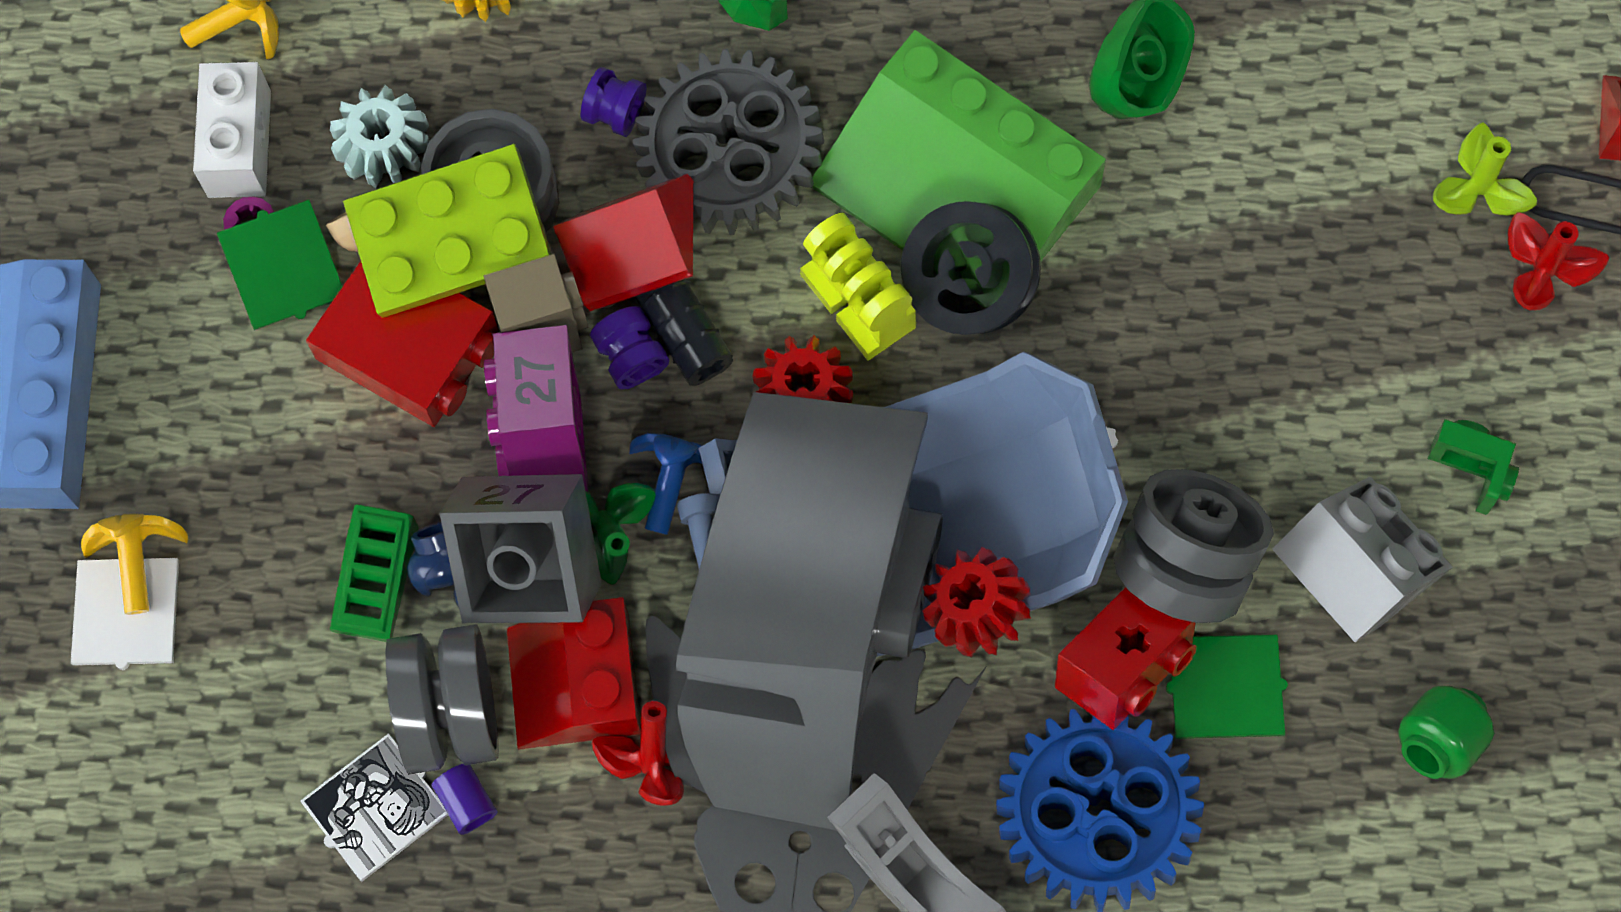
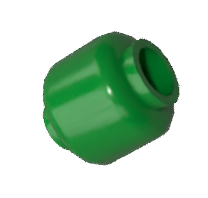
[1398,686,1495,779]

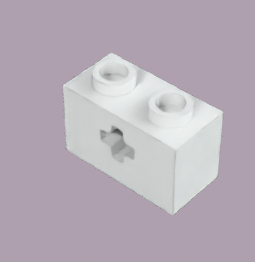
[193,62,271,198]

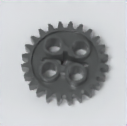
[633,49,824,235]

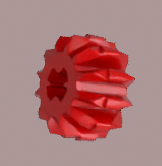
[752,335,853,404]
[922,547,1031,658]

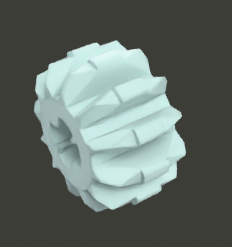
[330,85,429,189]

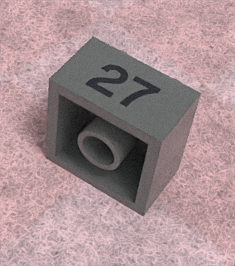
[440,474,602,623]

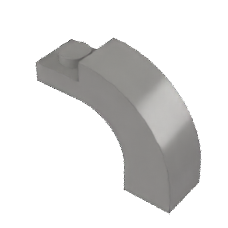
[827,773,1006,912]

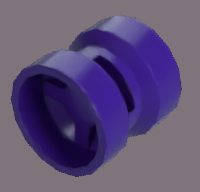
[590,306,670,389]

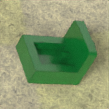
[1427,419,1519,515]

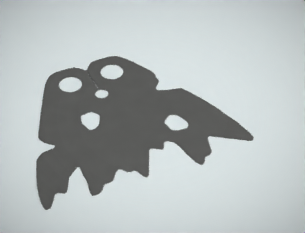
[645,616,987,912]

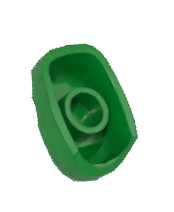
[1089,0,1195,119]

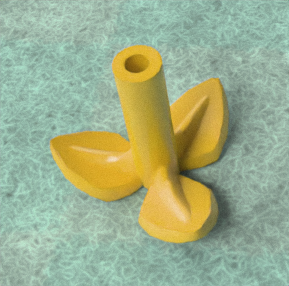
[180,0,279,59]
[81,514,188,615]

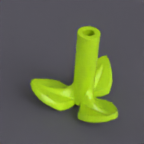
[1433,122,1538,216]

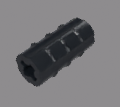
[635,279,733,386]

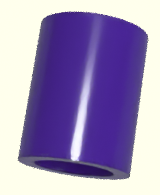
[431,764,498,835]

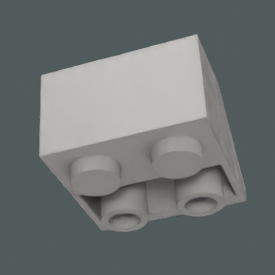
[1272,476,1453,642]

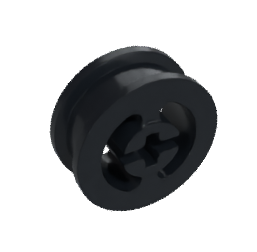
[901,201,1041,335]

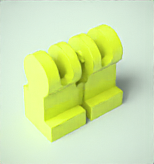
[800,213,916,361]

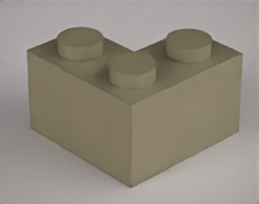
[483,224,589,353]

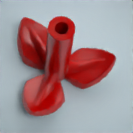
[1508,212,1610,311]
[592,701,684,806]

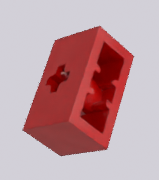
[1055,587,1196,731]

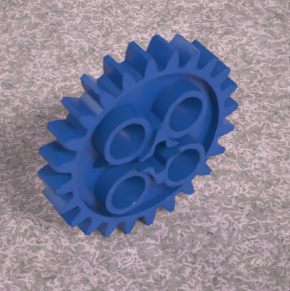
[996,709,1204,912]

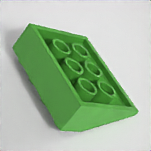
[812,30,1106,308]

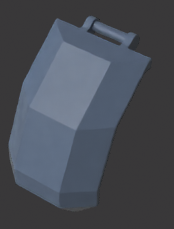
[677,352,1128,657]

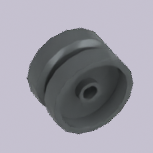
[421,109,560,233]
[1113,469,1274,623]
[385,624,499,775]

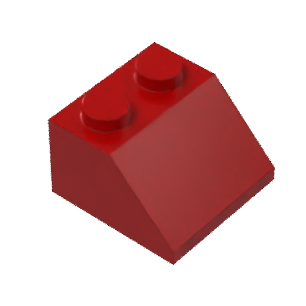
[506,597,641,750]

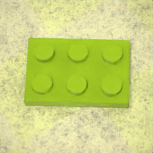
[343,144,552,318]

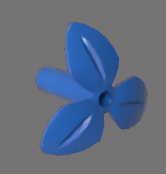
[629,433,703,535]

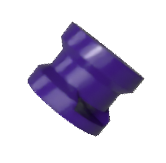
[580,67,647,137]

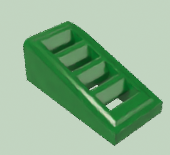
[330,505,419,642]

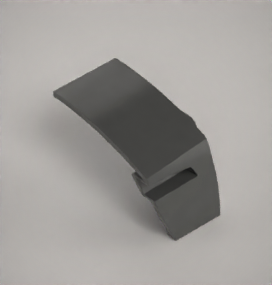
[676,392,943,830]

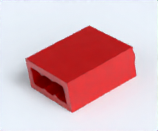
[306,261,499,428]

